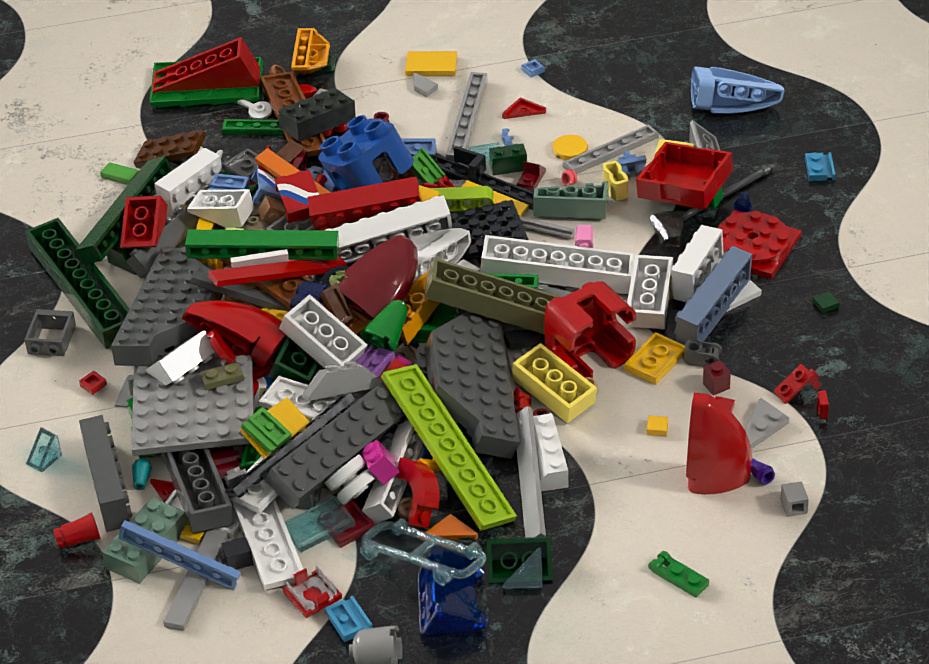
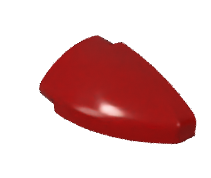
[181,300,288,368]
[686,392,752,495]

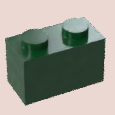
[489,143,527,176]

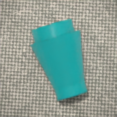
[132,459,152,490]

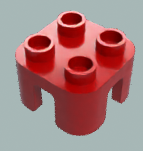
[544,281,636,378]

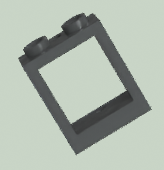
[24,309,76,356]

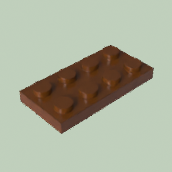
[133,130,206,168]

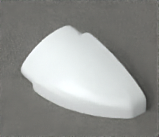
[409,228,471,282]

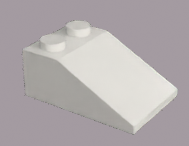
[187,189,254,228]

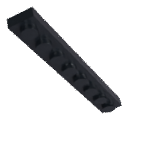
[225,393,355,498]

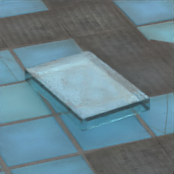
[285,496,356,553]

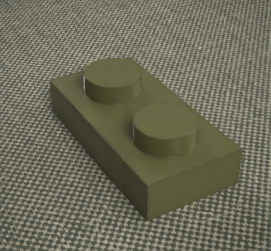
[200,362,244,390]

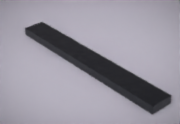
[431,154,534,210]

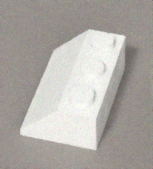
[146,330,215,385]

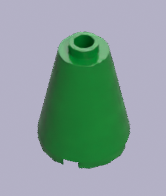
[360,300,408,353]

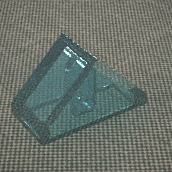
[26,427,62,472]

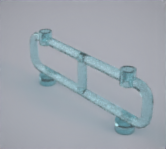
[360,518,487,586]

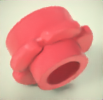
[561,169,577,186]

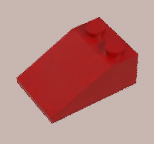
[120,196,168,249]

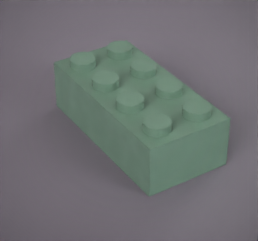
[102,497,187,584]

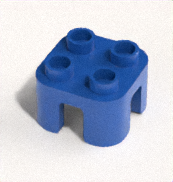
[319,115,414,191]

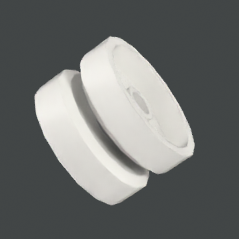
[325,455,376,506]

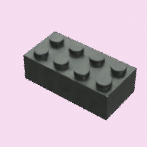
[278,88,356,141]

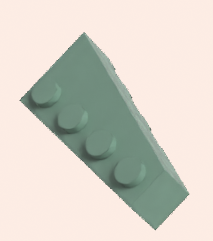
[533,181,608,220]

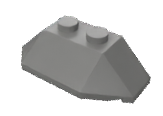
[303,361,385,401]

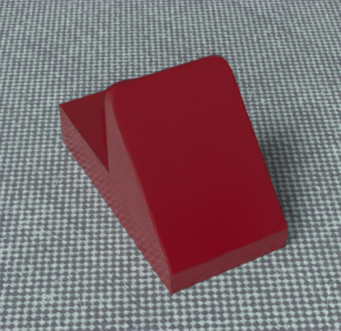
[517,161,546,192]

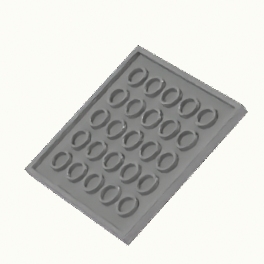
[132,355,254,456]

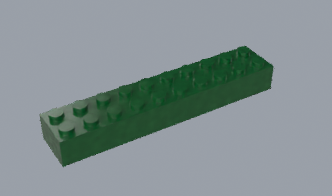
[25,218,130,349]

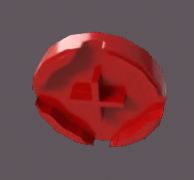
[207,329,236,365]

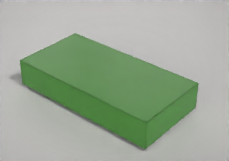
[100,162,139,184]

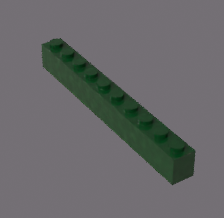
[75,156,173,265]

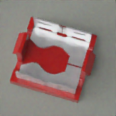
[282,565,342,618]

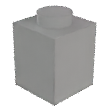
[780,481,809,517]

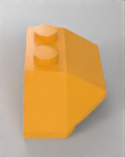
[291,28,330,75]

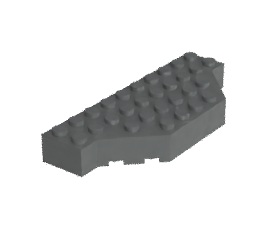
[111,246,223,366]
[424,308,520,459]

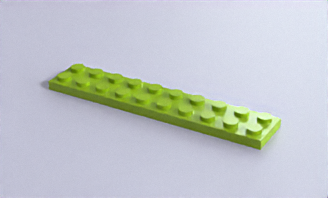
[381,364,517,531]

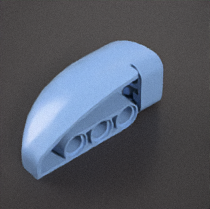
[691,66,784,113]

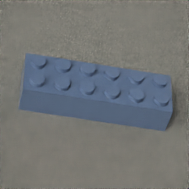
[674,246,752,345]

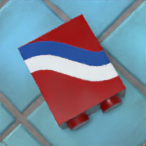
[275,170,319,224]

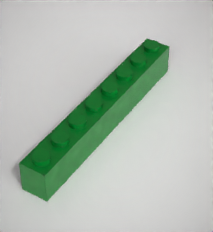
[185,229,339,260]

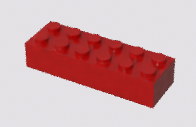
[307,177,422,231]

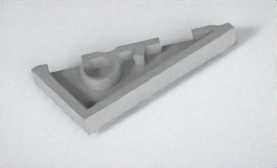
[745,398,789,449]

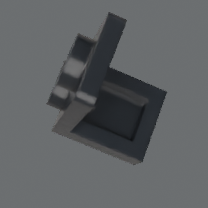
[453,146,486,181]

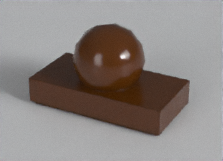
[319,283,354,324]

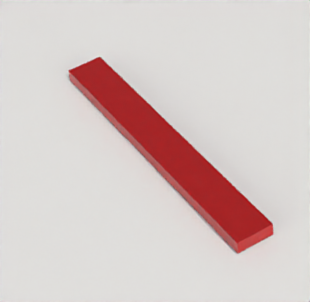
[208,255,348,287]

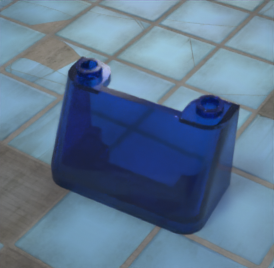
[418,545,487,635]

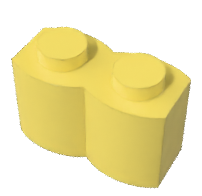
[603,161,628,201]

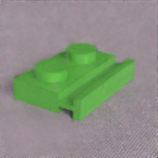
[409,148,445,184]
[241,407,292,454]

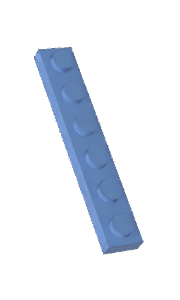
[118,520,241,590]

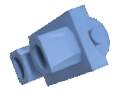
[617,151,647,178]

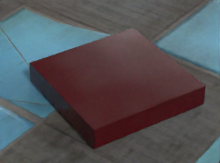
[318,501,376,548]

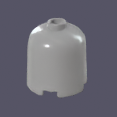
[349,625,403,664]

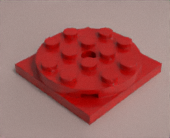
[717,210,802,280]

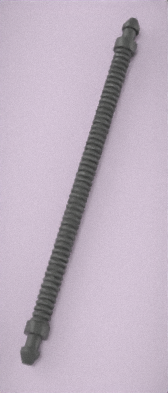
[664,164,775,229]

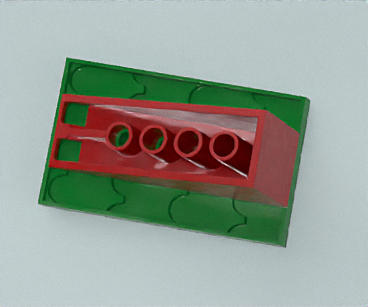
[150,37,263,108]

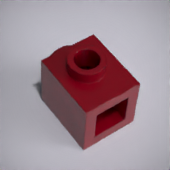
[703,360,731,396]

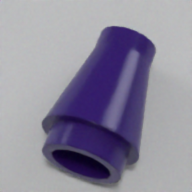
[751,458,775,485]

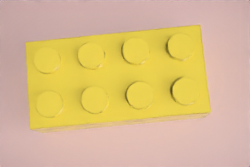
[512,343,597,424]

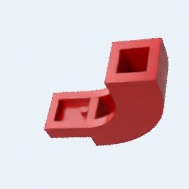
[395,457,440,528]

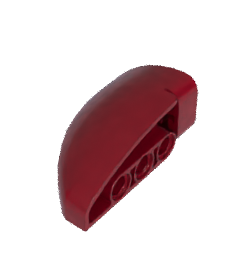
[338,235,418,321]

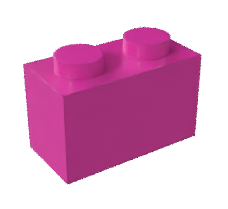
[361,439,399,485]

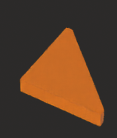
[423,514,478,541]

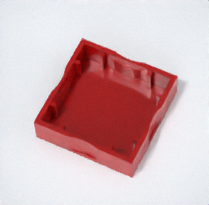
[636,142,733,210]

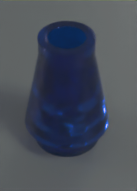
[733,192,752,213]

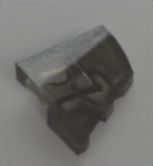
[650,211,685,247]

